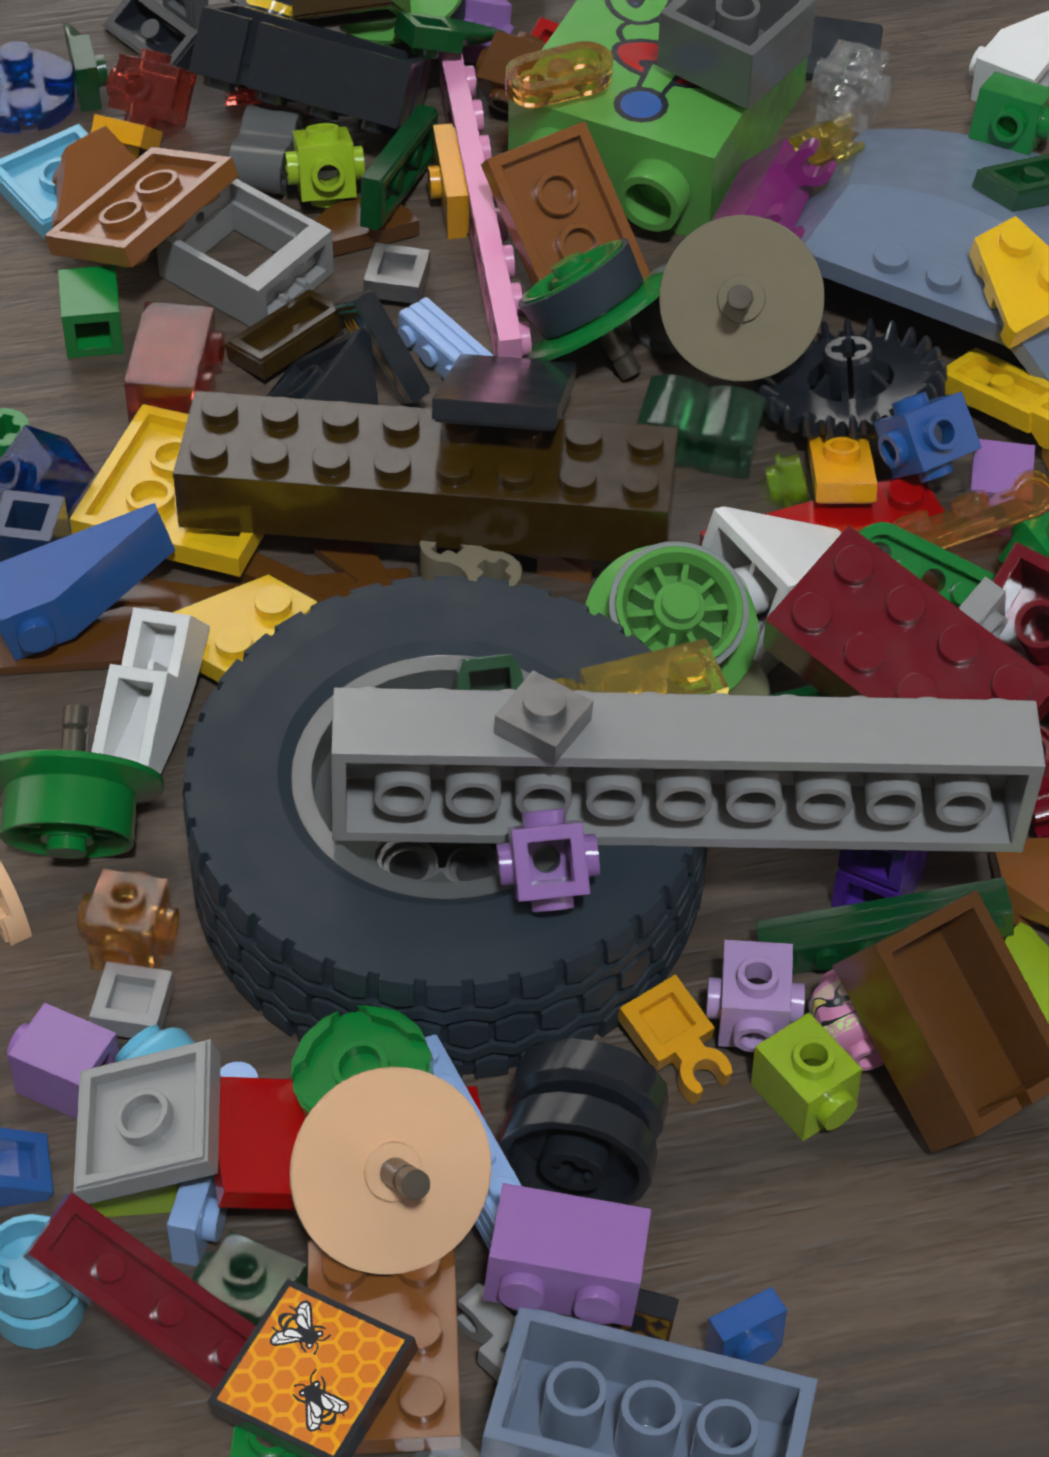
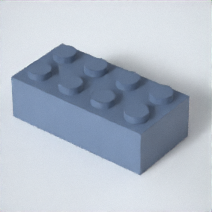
[480,1307,818,1457]

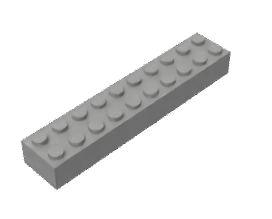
[331,686,1046,852]

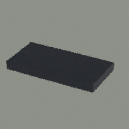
[431,354,576,431]

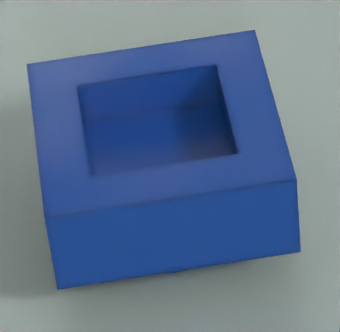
[705,1287,787,1365]

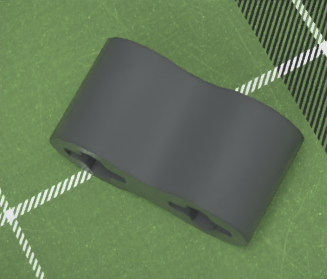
[228,104,305,196]

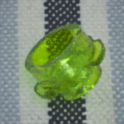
[765,453,809,508]

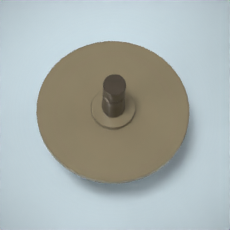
[659,215,824,381]

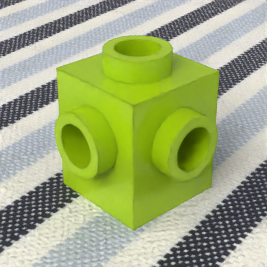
[285,123,365,208]

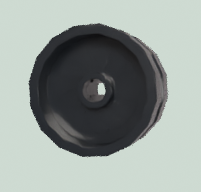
[498,1038,669,1205]

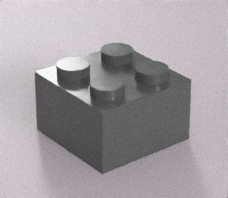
[657,0,816,110]

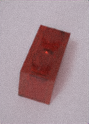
[124,301,225,424]

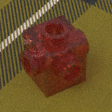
[106,48,197,129]

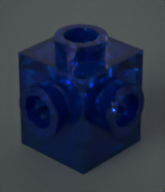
[0,424,96,514]

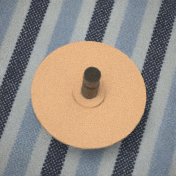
[290,1066,491,1275]

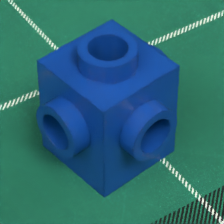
[874,391,982,483]

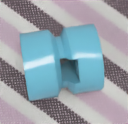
[0,1214,87,1349]

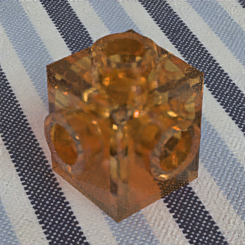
[77,868,180,971]

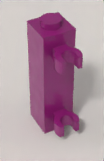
[712,137,837,239]

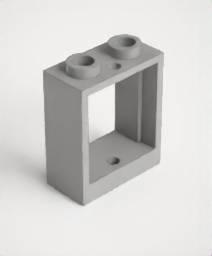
[156,179,334,327]

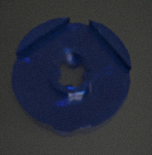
[0,41,76,134]

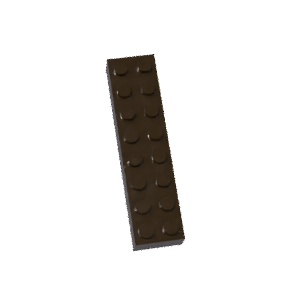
[173,391,678,562]

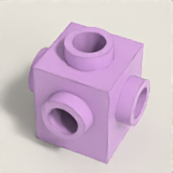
[706,940,805,1052]

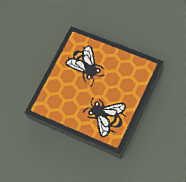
[207,1278,418,1457]

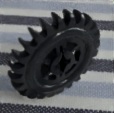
[755,317,948,441]

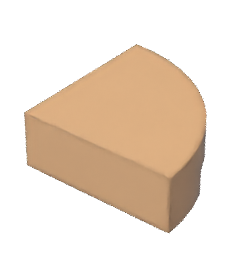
[0,861,32,946]

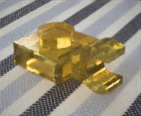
[786,113,866,165]

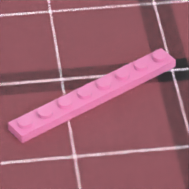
[439,52,532,358]

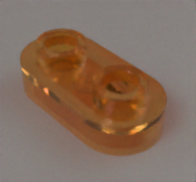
[505,41,613,109]

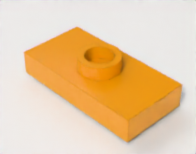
[427,123,469,239]
[807,435,877,504]

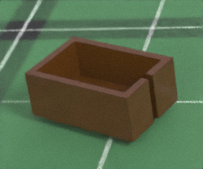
[832,890,1049,1153]

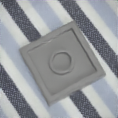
[73,1039,221,1204]

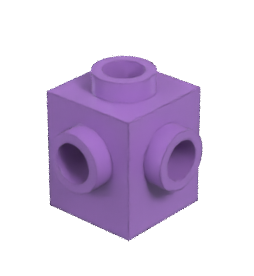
[496,808,600,912]

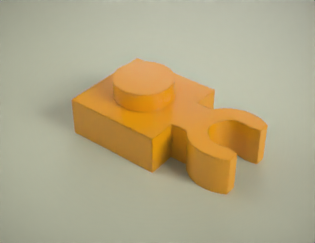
[618,974,733,1104]

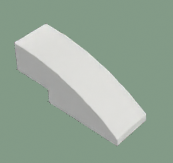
[91,607,210,775]

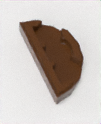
[316,197,419,256]

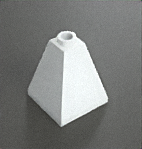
[701,506,841,675]

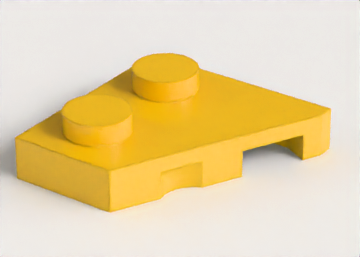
[969,216,1049,349]
[172,574,317,683]

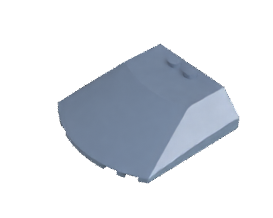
[793,128,1049,381]

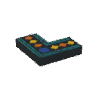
[333,290,431,403]

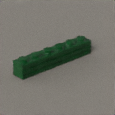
[755,877,1014,976]

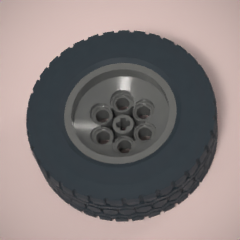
[182,576,708,1080]

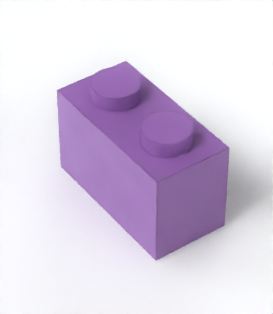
[483,1183,651,1327]

